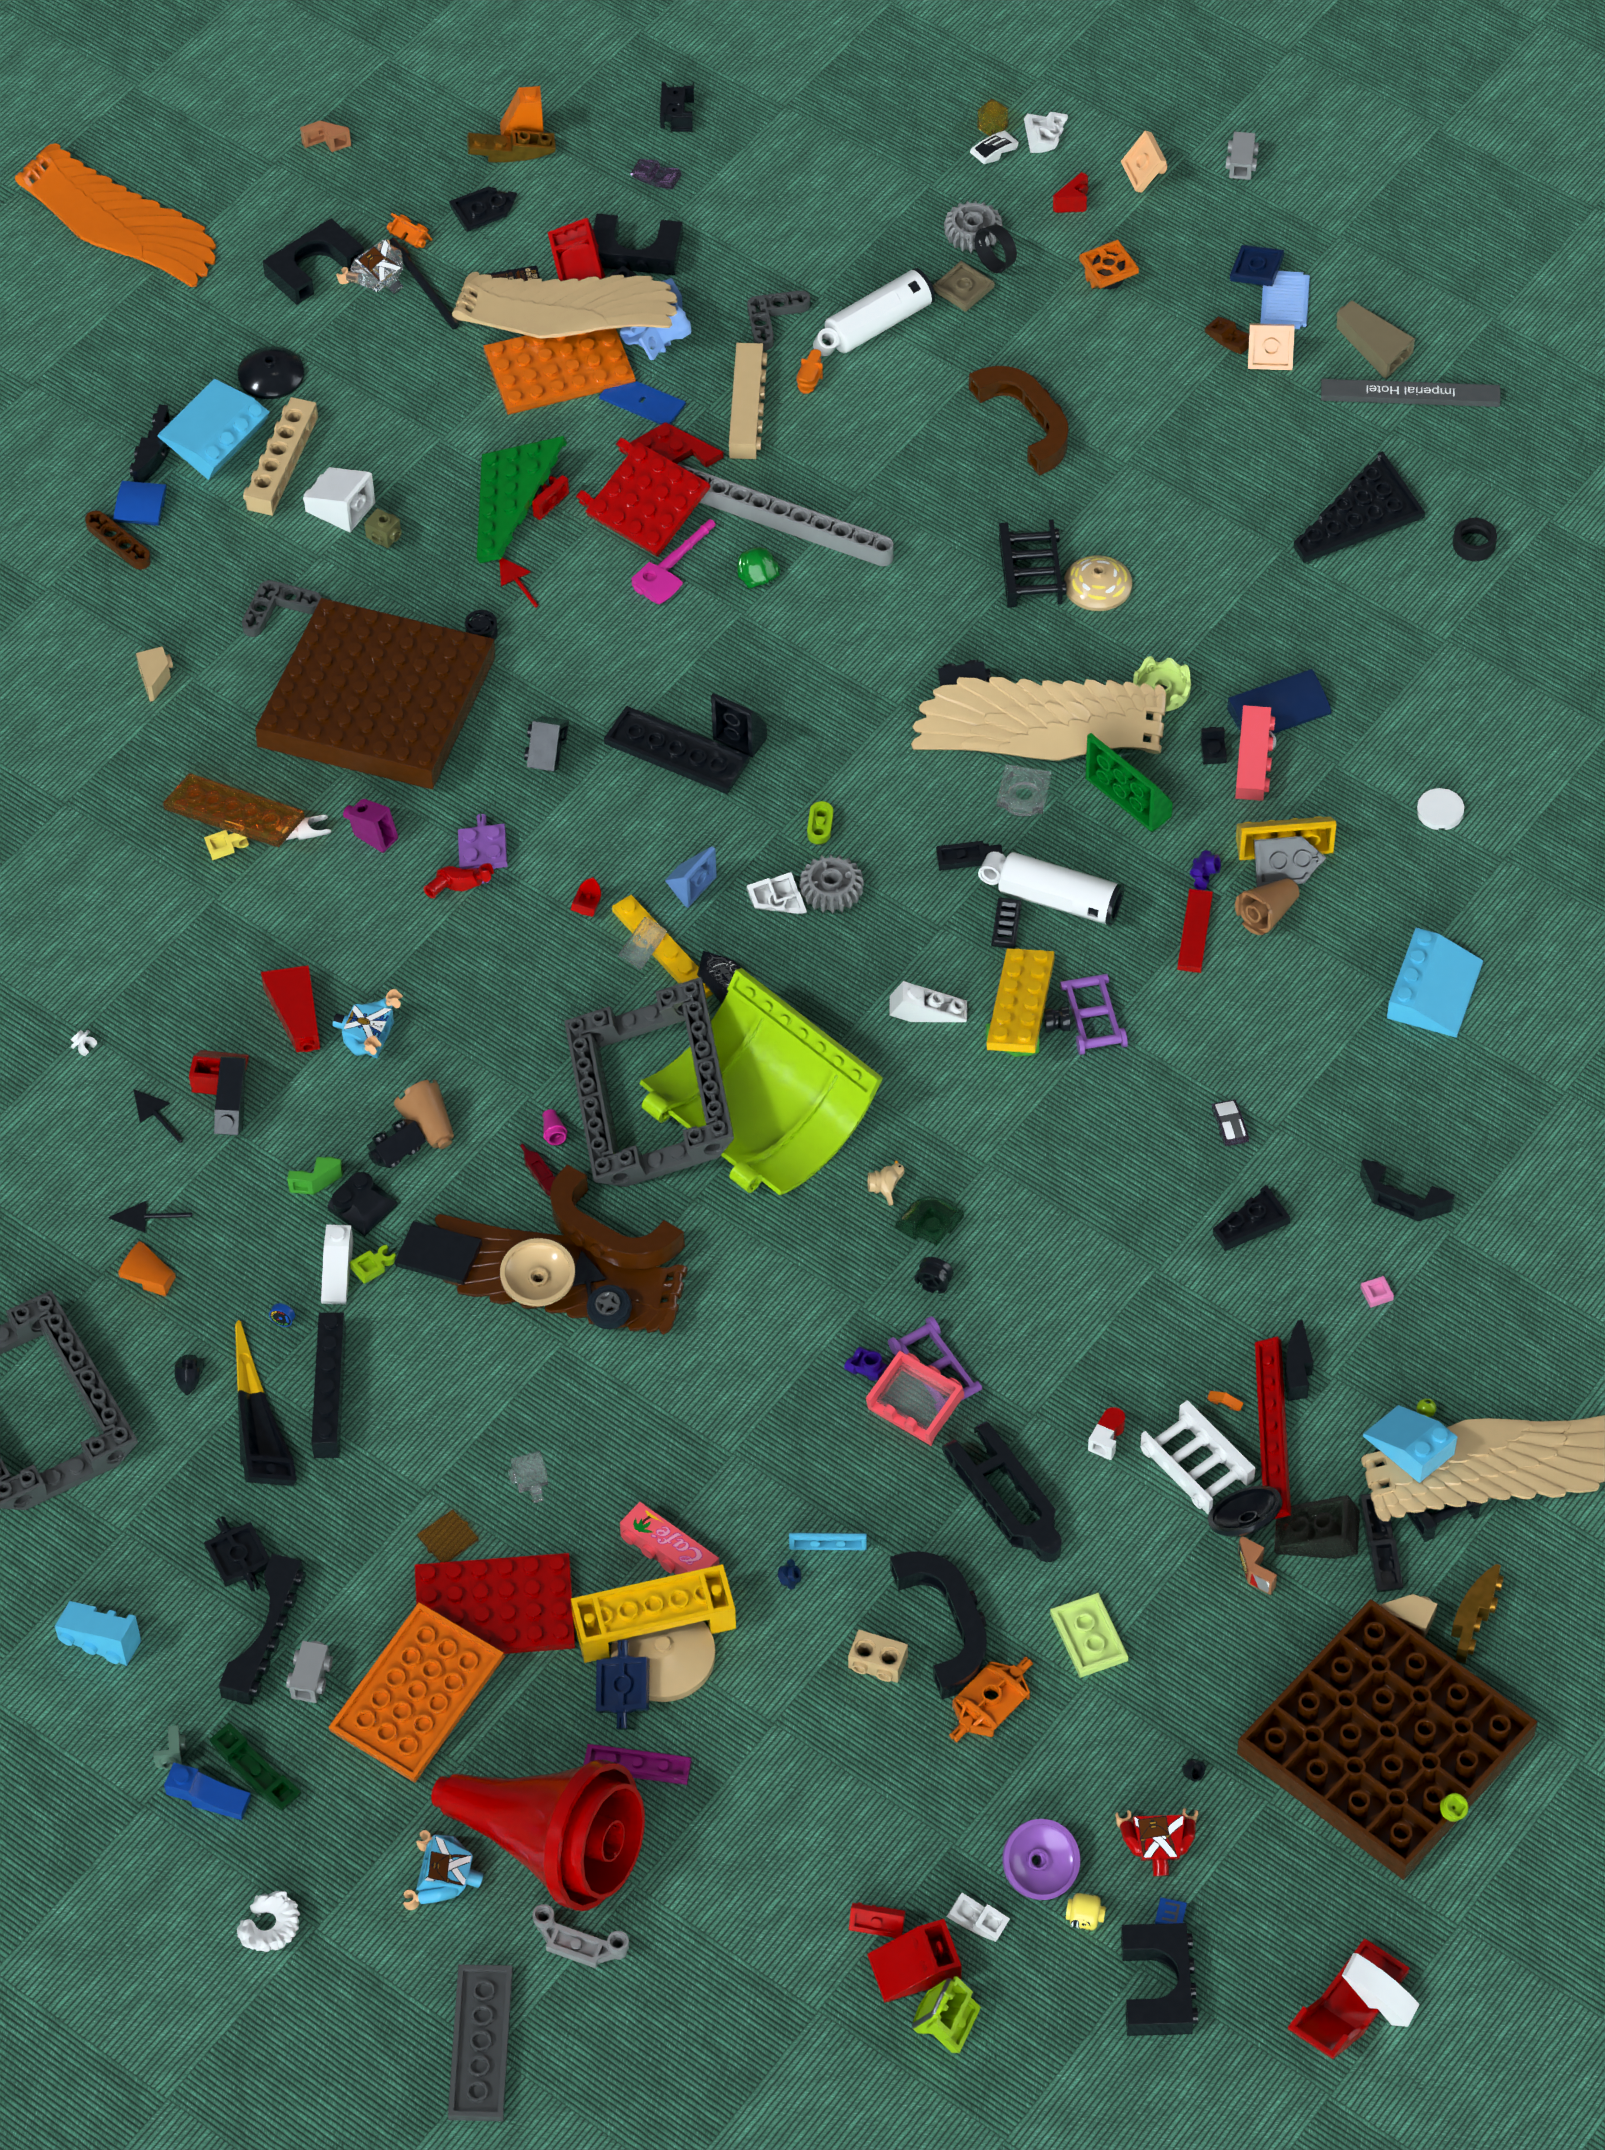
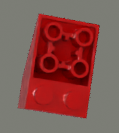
[867,1919,962,2003]

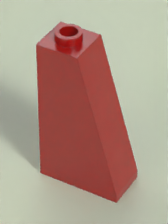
[261,965,320,1052]

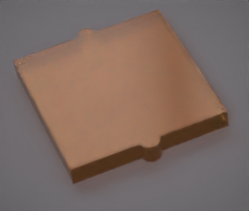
[417,1510,479,1562]

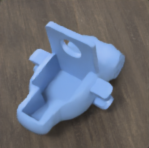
[620,305,691,360]

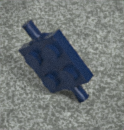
[596,1640,650,1730]

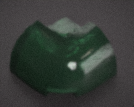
[895,1196,964,1246]

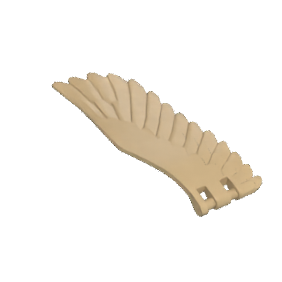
[452,272,678,338]
[911,677,1166,761]
[1361,1415,1605,1522]

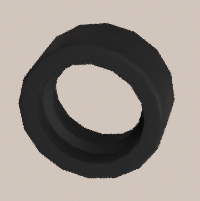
[1452,517,1497,561]

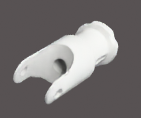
[275,815,331,844]

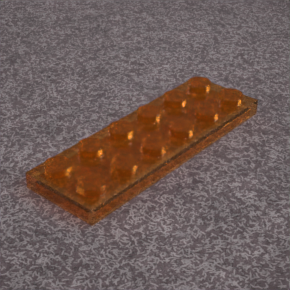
[163,773,305,848]

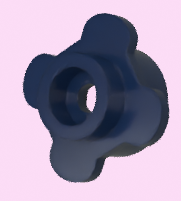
[778,1559,801,1590]

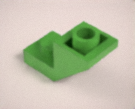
[287,1157,343,1195]

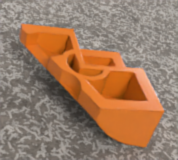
[118,1241,176,1296]

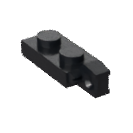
[936,841,1003,871]

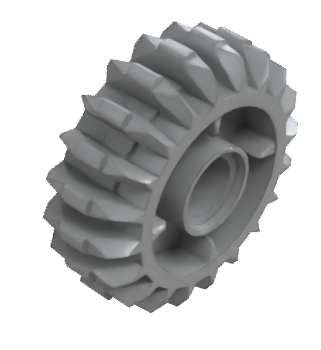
[944,201,1003,253]
[800,854,864,914]

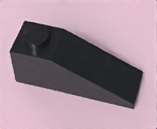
[214,1057,246,1135]

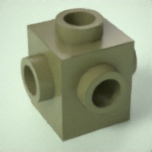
[364,508,401,548]

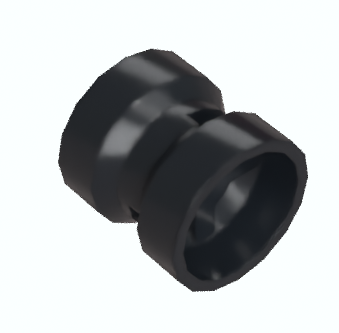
[1044,1007,1070,1033]

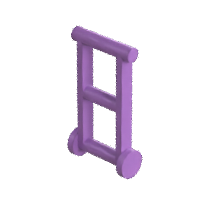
[1060,974,1128,1055]
[888,1316,982,1413]

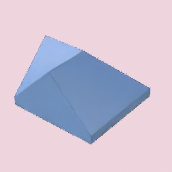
[665,846,717,908]

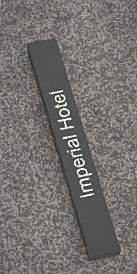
[1321,379,1500,407]

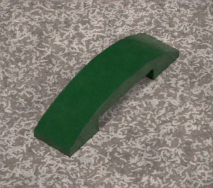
[210,1723,301,1811]

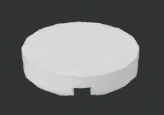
[1417,788,1464,830]

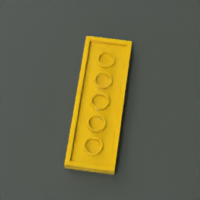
[986,948,1055,1053]

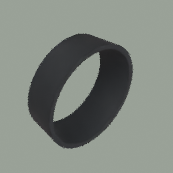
[974,225,1017,273]

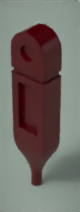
[520,1144,555,1196]

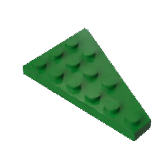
[477,436,567,563]

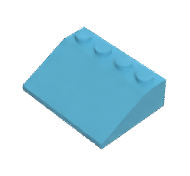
[158,379,270,480]
[1387,928,1483,1038]

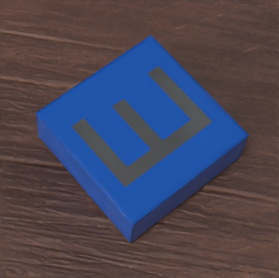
[1155,1897,1187,1924]

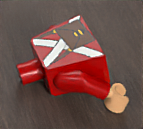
[1115,1808,1198,1877]

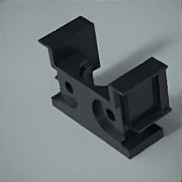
[660,82,694,133]

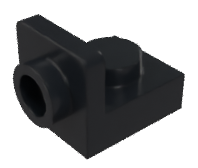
[1200,727,1227,765]

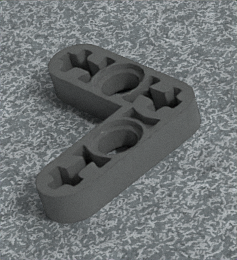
[747,291,810,351]
[242,580,322,637]

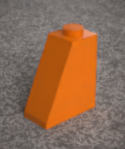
[500,86,544,136]

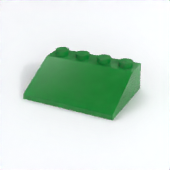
[1085,733,1173,832]

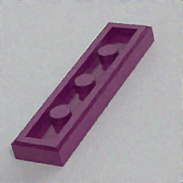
[583,1744,692,1785]

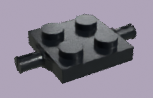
[204,1516,270,1591]

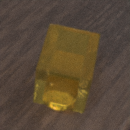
[977,99,1008,136]

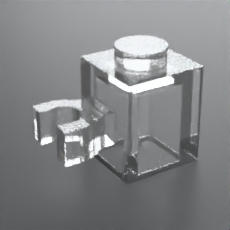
[508,1451,548,1503]

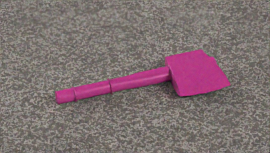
[631,519,716,605]

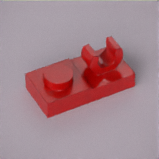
[532,475,569,520]
[849,1902,906,1938]

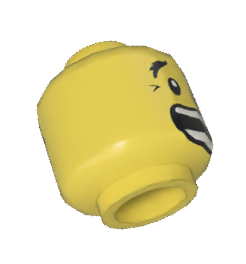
[1066,1893,1106,1931]

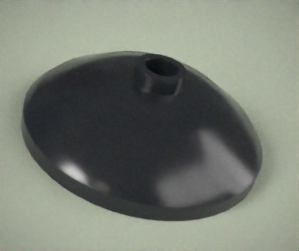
[238,346,304,399]
[1208,1485,1282,1537]

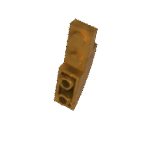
[467,130,556,162]
[1451,1564,1504,1663]

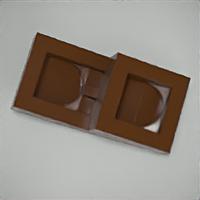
[1204,316,1249,354]

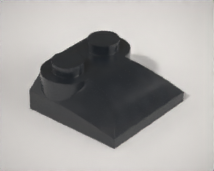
[327,1172,398,1237]

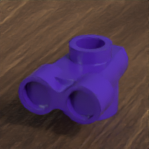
[1190,850,1221,890]
[844,1347,888,1381]

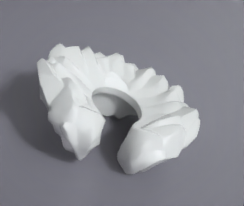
[237,1891,300,1952]

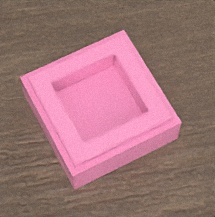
[1360,1276,1394,1308]

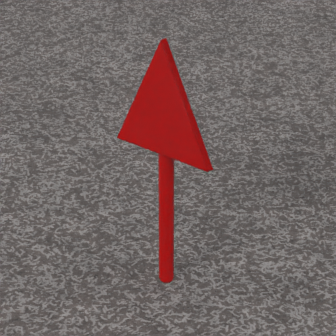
[499,558,538,608]

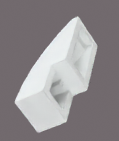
[1342,1953,1420,2027]

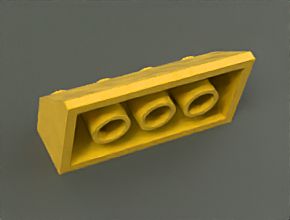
[1236,816,1336,860]

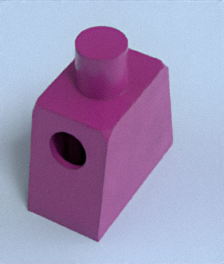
[343,799,398,853]

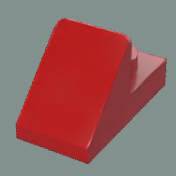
[1053,172,1088,213]

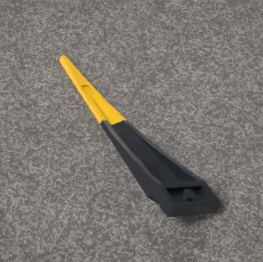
[235,1320,297,1486]

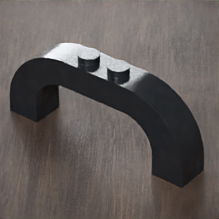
[890,1551,987,1699]

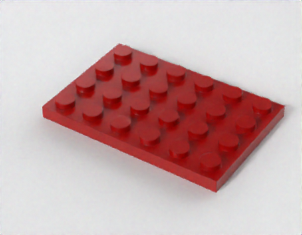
[415,1553,575,1654]

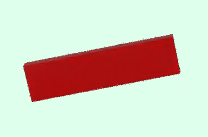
[1177,889,1213,973]

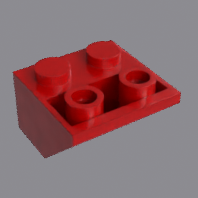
[189,1050,249,1095]

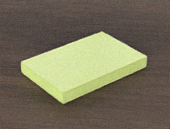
[1050,1593,1128,1678]

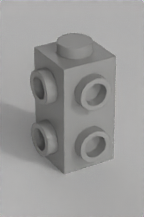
[1226,132,1259,180]
[286,1641,333,1703]

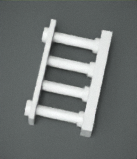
[1140,1400,1255,1515]

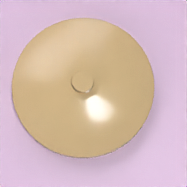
[611,1621,715,1702]

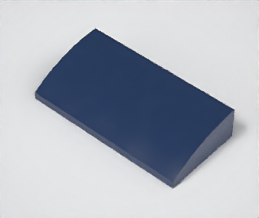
[1227,669,1331,734]

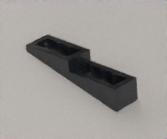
[1358,1494,1403,1592]

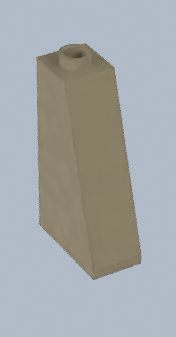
[1336,300,1415,379]

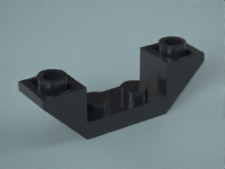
[1360,1158,1455,1221]

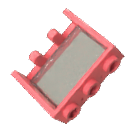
[866,1350,965,1446]

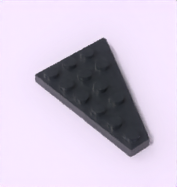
[1293,451,1425,563]

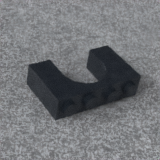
[593,213,683,275]
[263,218,364,305]
[1121,1923,1198,2036]

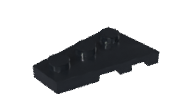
[1213,1185,1290,1251]

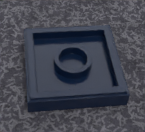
[1230,245,1284,286]

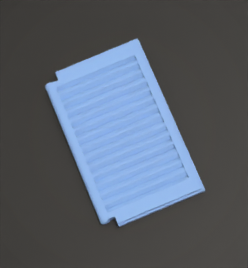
[1260,271,1310,329]

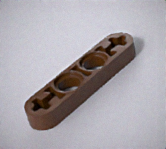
[85,510,151,570]

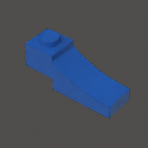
[164,1762,251,1820]

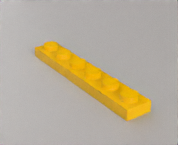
[612,895,713,998]

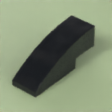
[1285,1320,1314,1401]

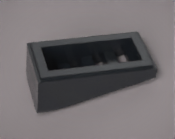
[991,898,1022,949]

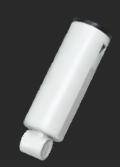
[813,268,935,356]
[978,852,1124,926]

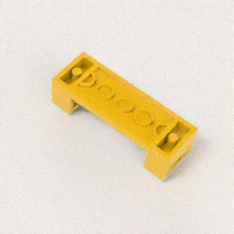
[571,1564,736,1663]

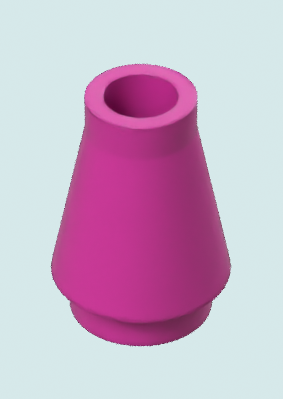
[542,1109,567,1145]

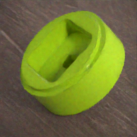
[1440,1793,1468,1822]

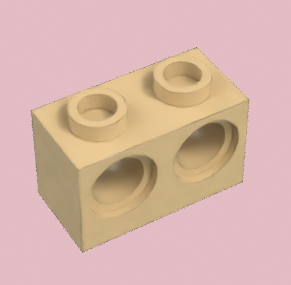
[848,1630,908,1683]

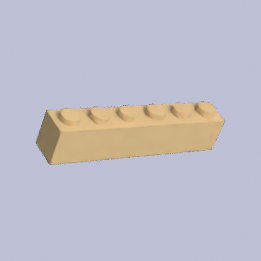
[729,343,767,459]

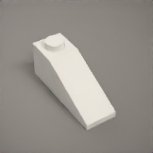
[321,1225,354,1304]

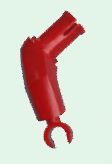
[423,863,494,899]

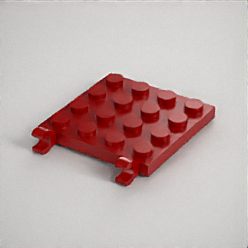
[576,438,711,557]

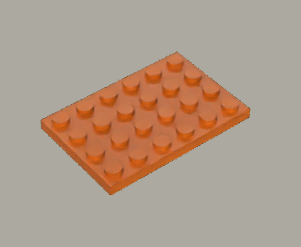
[483,328,635,415]
[328,1602,505,1783]

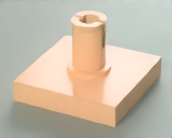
[1121,131,1167,193]
[1248,323,1295,370]

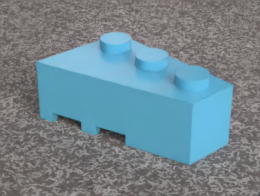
[55,1601,141,1666]

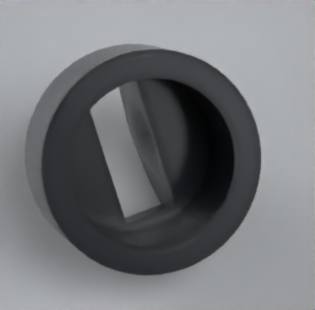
[1182,1759,1206,1782]

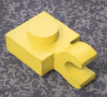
[204,829,249,860]

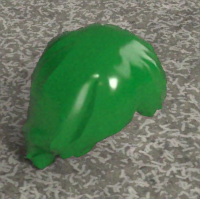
[737,547,780,589]

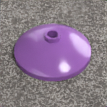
[1002,1819,1080,1900]

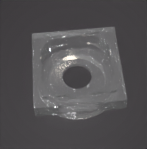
[997,764,1052,816]

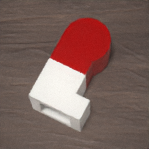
[1088,1407,1125,1460]

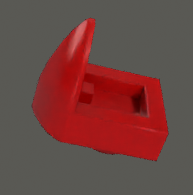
[571,877,601,917]

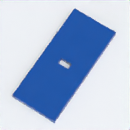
[599,381,686,425]

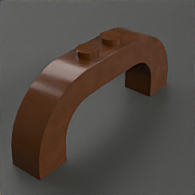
[969,366,1068,476]
[550,1164,685,1269]

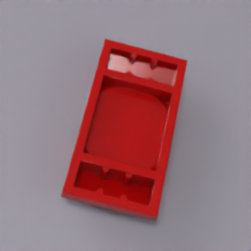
[547,218,606,281]

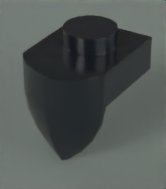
[175,1355,204,1395]

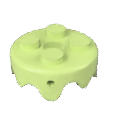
[1133,656,1191,712]

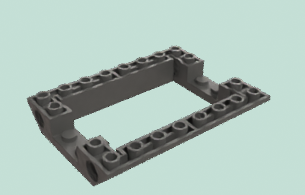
[564,977,734,1187]
[0,1290,138,1510]

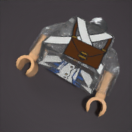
[336,239,403,294]

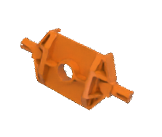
[949,1657,1033,1742]

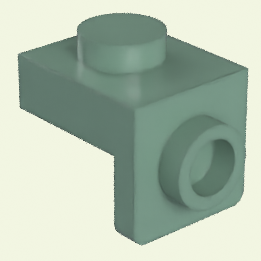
[153,1725,187,1769]

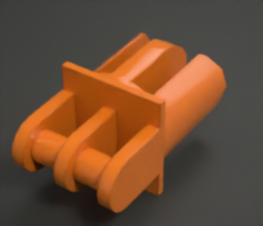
[796,349,823,394]

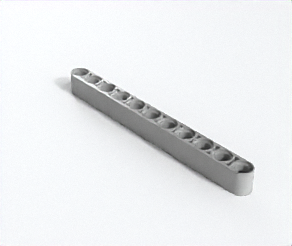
[677,464,893,566]

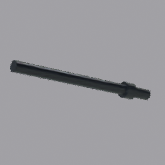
[389,238,459,330]

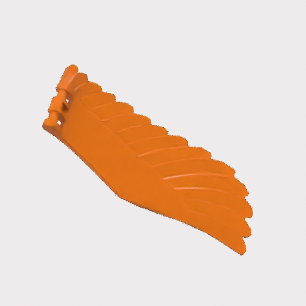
[15,143,216,287]

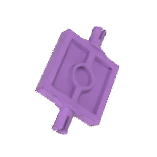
[458,814,508,884]

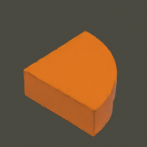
[1207,1391,1243,1411]

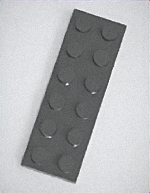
[448,1964,513,2121]

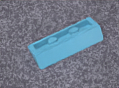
[789,1533,867,1550]

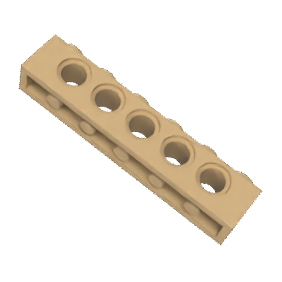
[243,397,318,516]

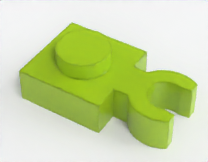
[350,1245,396,1284]

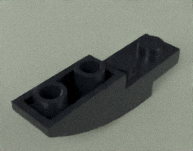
[130,404,171,483]

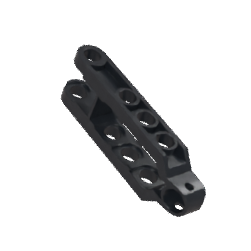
[942,1421,1062,1562]

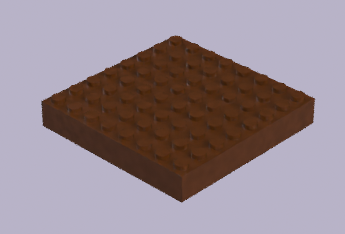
[255,598,495,790]
[1237,1599,1537,1880]

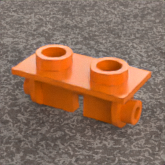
[387,213,433,248]

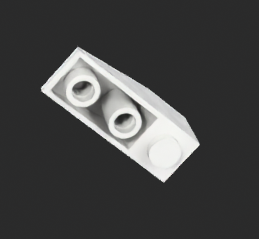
[890,981,967,1022]

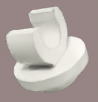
[71,1030,97,1056]

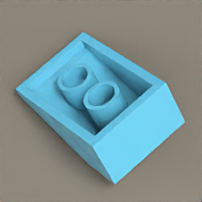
[1363,1405,1458,1483]

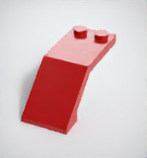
[1288,1938,1410,2059]

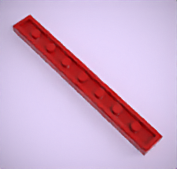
[1255,1336,1291,1519]

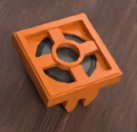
[1079,239,1139,289]

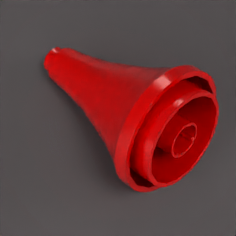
[431,1760,645,1911]

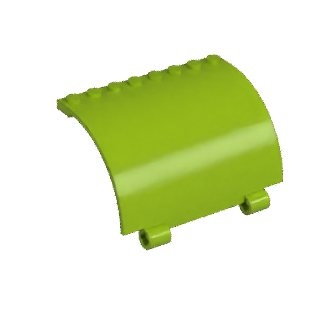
[639,968,883,1195]

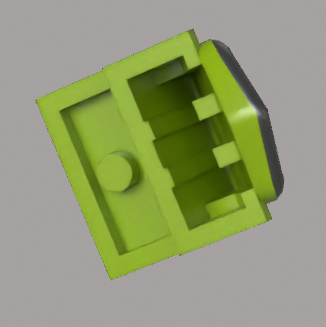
[912,1976,981,2053]

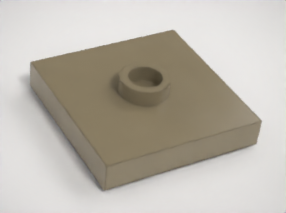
[933,261,994,312]

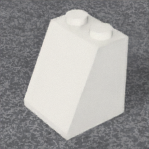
[303,467,375,533]

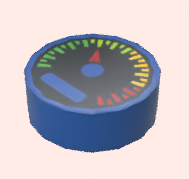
[269,1303,295,1327]

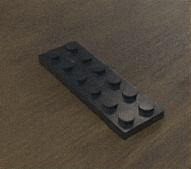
[604,706,750,795]

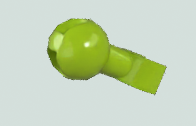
[1416,1398,1437,1418]

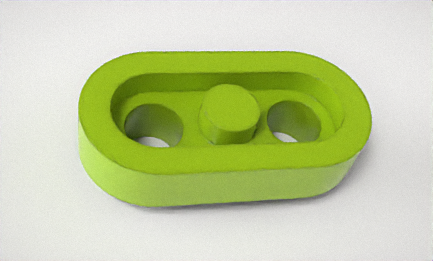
[807,801,833,844]

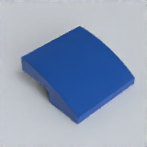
[113,481,167,526]

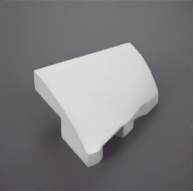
[1024,112,1068,153]
[747,872,807,914]

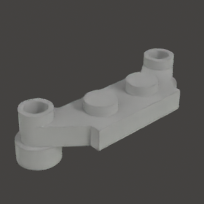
[533,1904,629,1968]

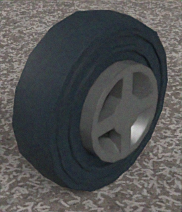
[586,1285,632,1330]

